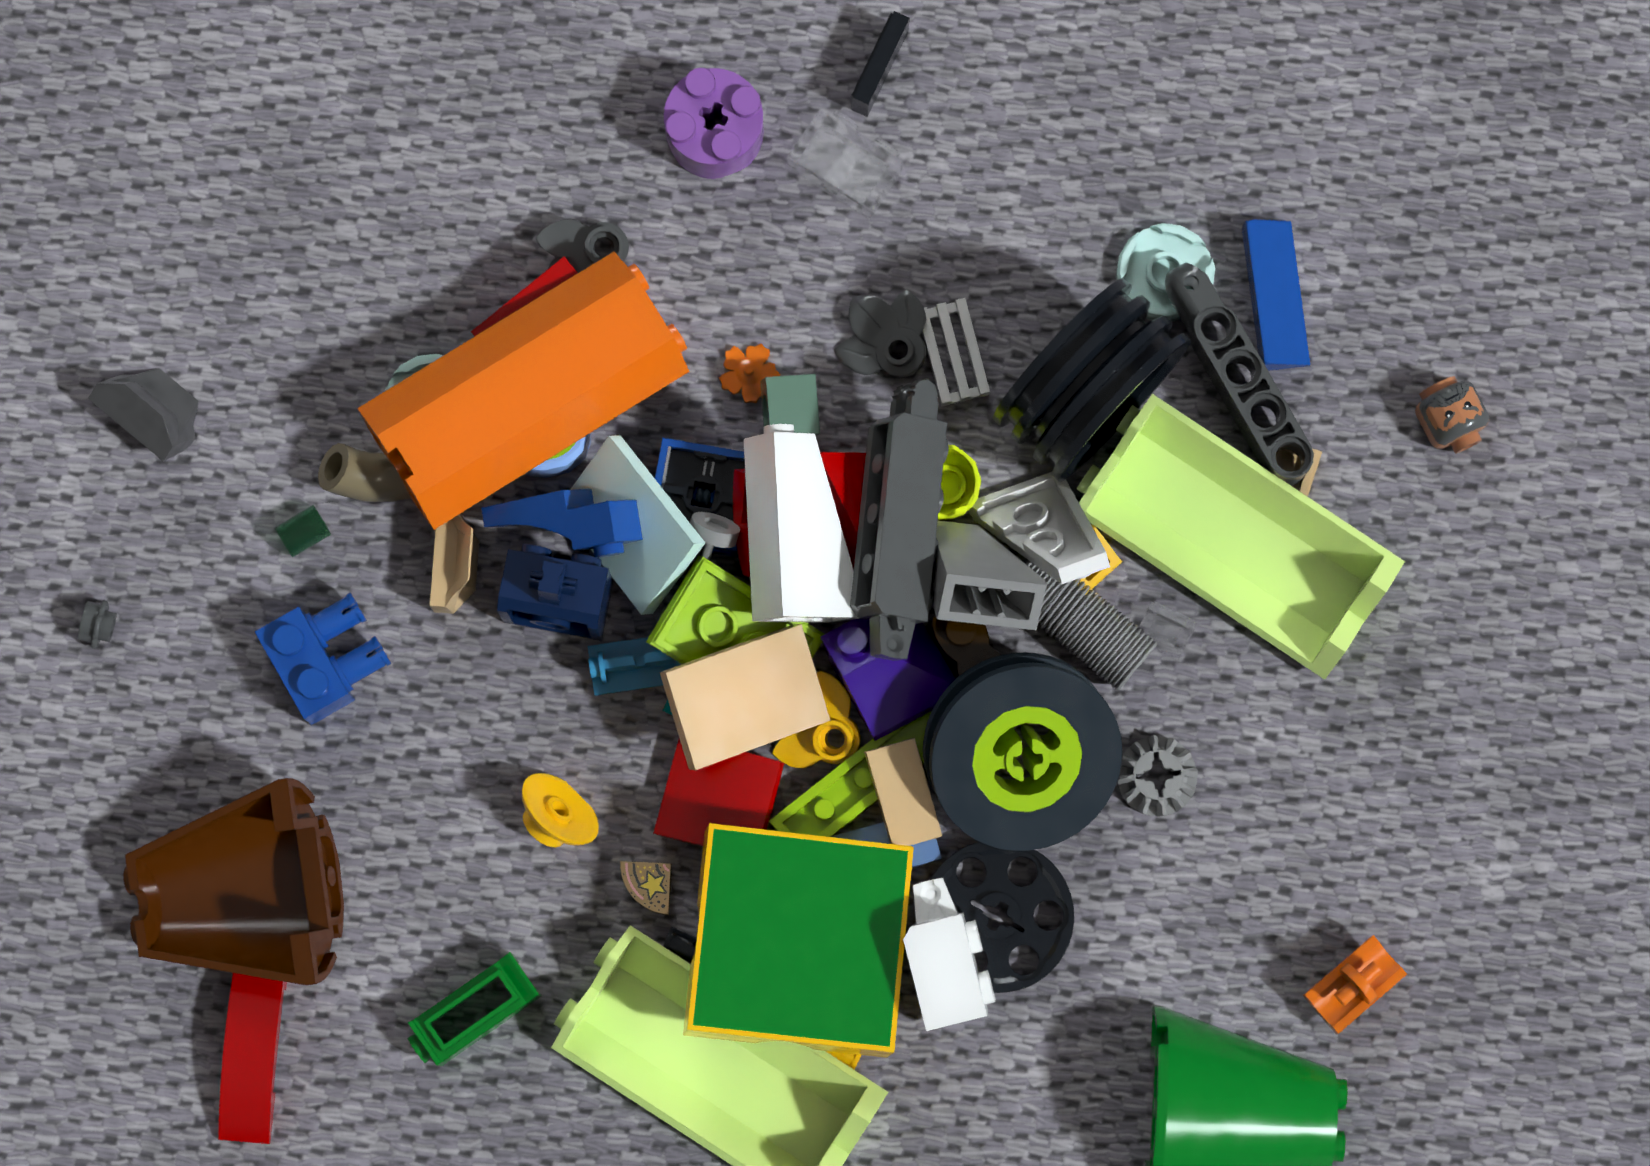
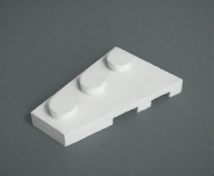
[969,472,1110,584]

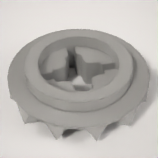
[1117,735,1198,817]

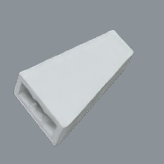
[744,424,859,623]

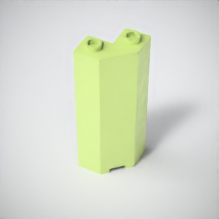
[1077,394,1405,680]
[551,925,888,1166]

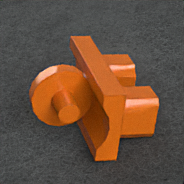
[1303,935,1407,1035]

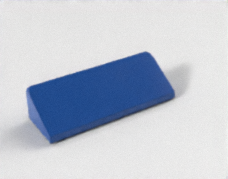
[1242,220,1310,371]

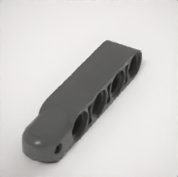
[1165,263,1314,486]

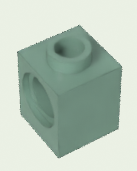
[760,374,820,436]

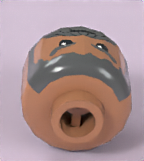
[1415,376,1489,454]

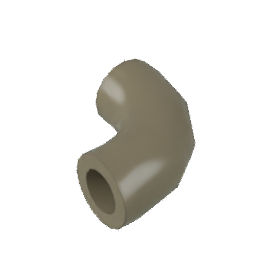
[318,443,411,502]

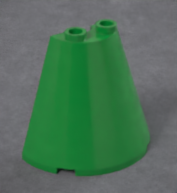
[1145,1006,1348,1166]

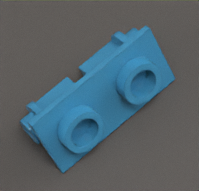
[587,637,681,696]

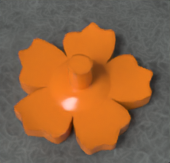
[719,343,780,403]

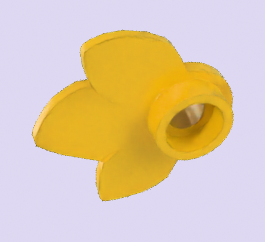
[773,671,861,768]

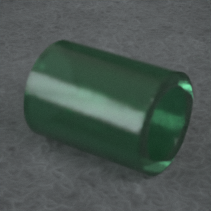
[275,504,332,557]

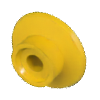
[522,773,599,848]

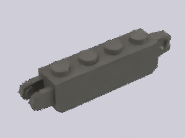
[850,378,949,661]

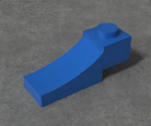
[481,489,643,558]

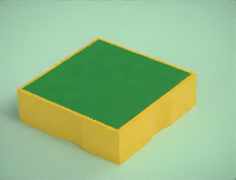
[683,823,914,1058]

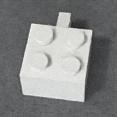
[903,878,996,1031]

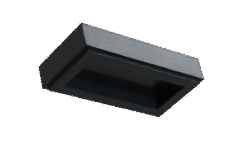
[851,11,910,117]

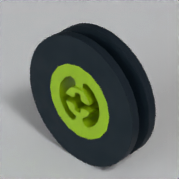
[923,652,1122,851]

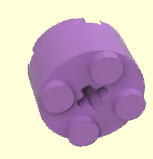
[664,68,764,179]

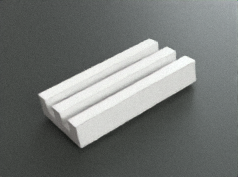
[922,298,990,407]

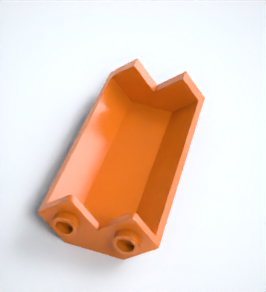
[357,252,690,530]

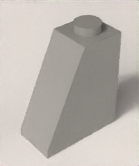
[931,520,1047,630]

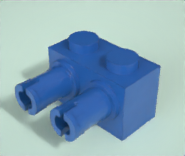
[255,593,391,725]

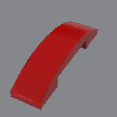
[218,973,287,1144]

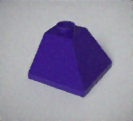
[820,618,956,741]

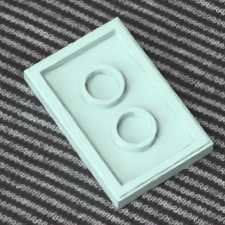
[570,435,705,615]

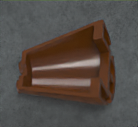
[123,778,344,985]

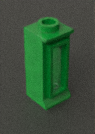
[407,952,542,1066]

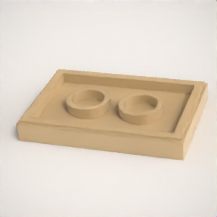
[659,624,831,770]

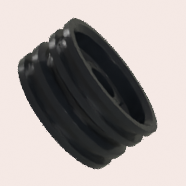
[992,278,1191,482]

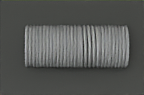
[1026,561,1157,691]

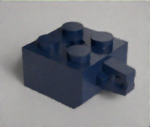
[497,544,613,641]

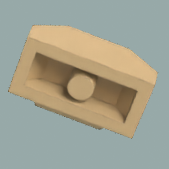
[430,514,479,614]

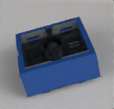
[655,437,745,558]

